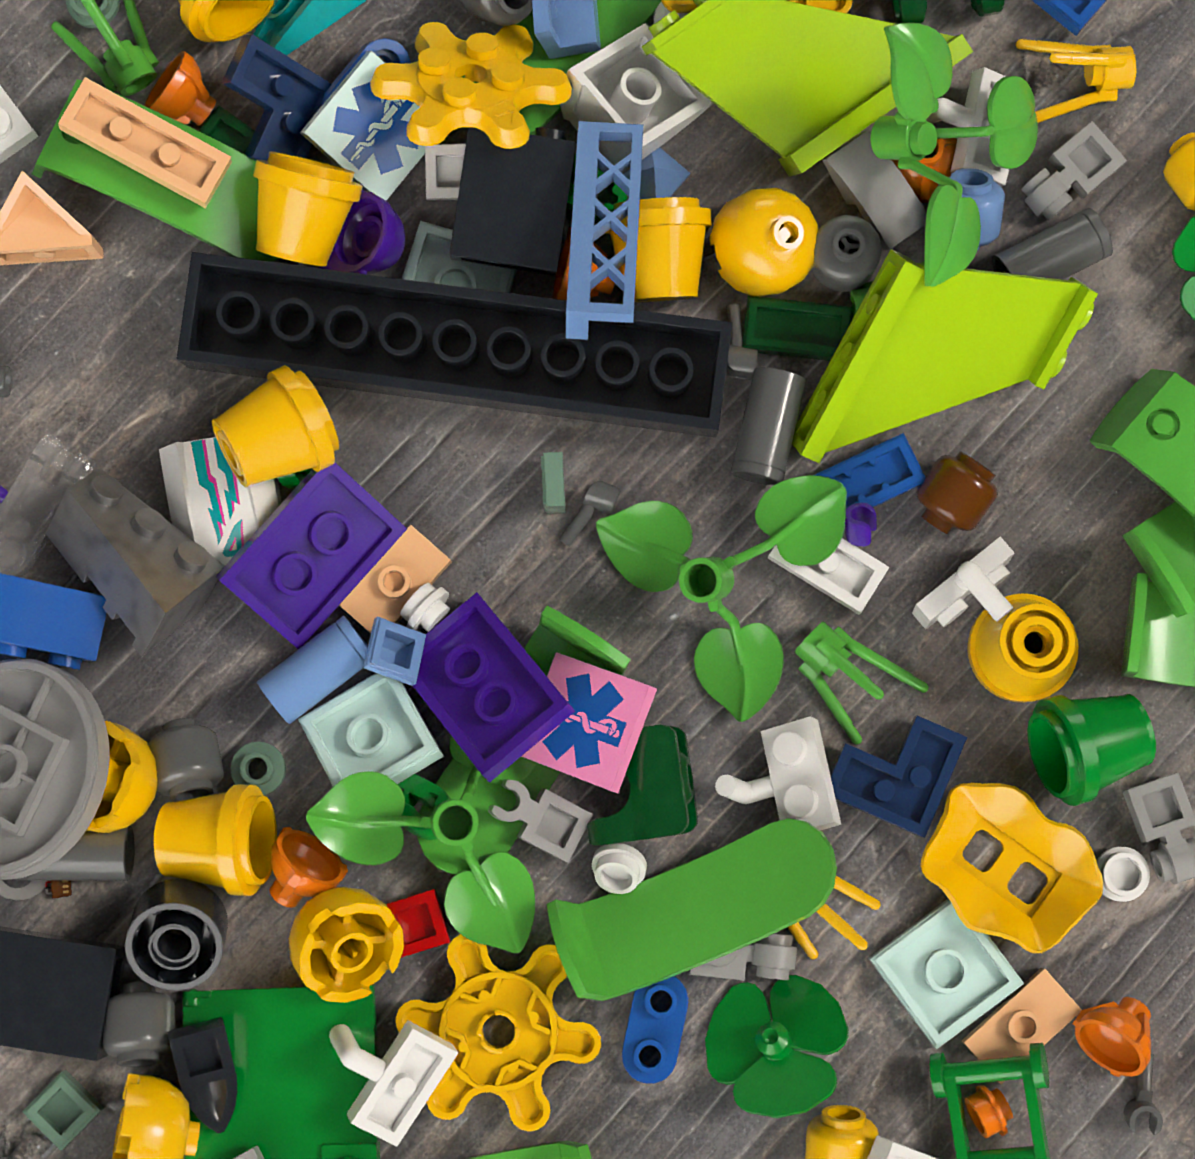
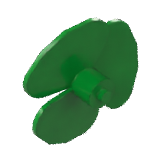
[705,975,849,1118]

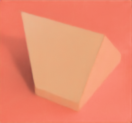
[0,171,103,265]

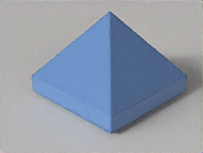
[623,147,690,199]
[363,616,426,686]

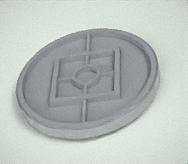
[0,658,110,880]

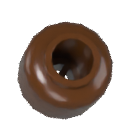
[916,451,998,534]

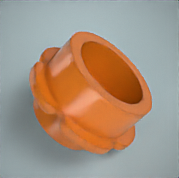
[964,1085,1013,1139]

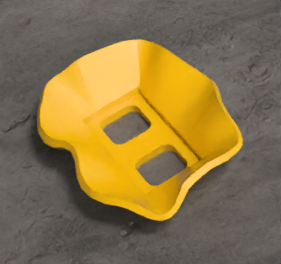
[921,782,1103,953]

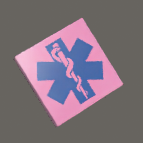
[521,652,657,793]

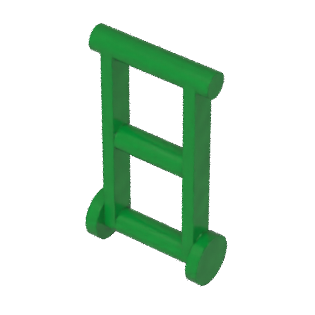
[929,1042,1050,1159]

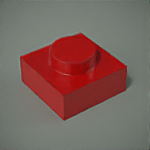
[386,889,452,958]

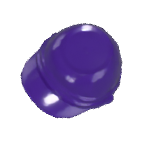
[318,190,405,275]

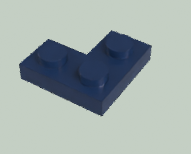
[221,34,331,161]
[830,715,967,838]

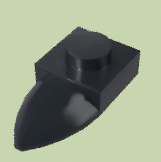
[167,1017,238,1134]

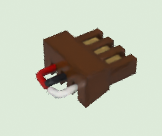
[45,880,72,899]

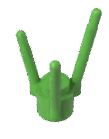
[51,0,159,97]
[794,621,929,745]

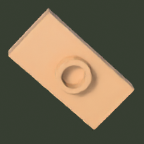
[339,525,452,633]
[961,968,1082,1085]

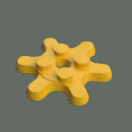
[370,22,572,149]
[396,934,601,1132]

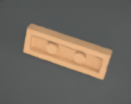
[58,77,232,209]

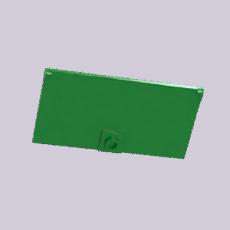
[182,984,380,1159]

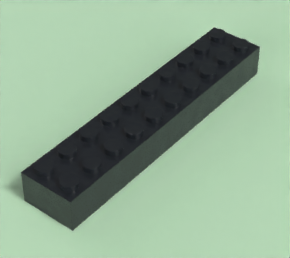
[176,252,733,438]

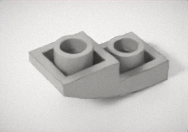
[822,131,927,250]

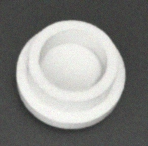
[400,582,450,632]
[592,843,647,894]
[1097,847,1150,902]

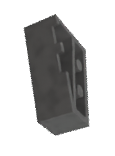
[46,468,225,657]

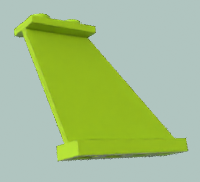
[641,0,973,177]
[792,249,1098,464]

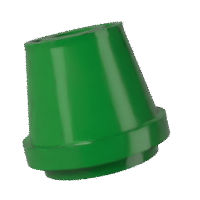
[1027,694,1156,806]

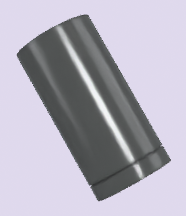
[992,208,1113,280]
[730,367,806,486]
[17,826,135,881]

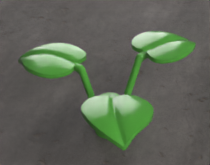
[871,23,1038,287]
[596,475,847,722]
[306,735,537,954]

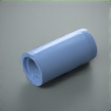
[257,615,368,724]

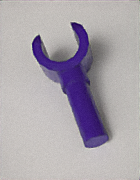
[845,503,877,547]

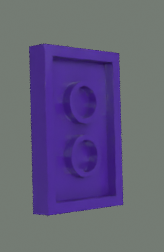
[215,463,407,649]
[413,592,575,782]

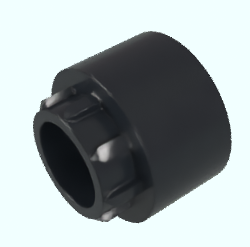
[125,879,228,990]

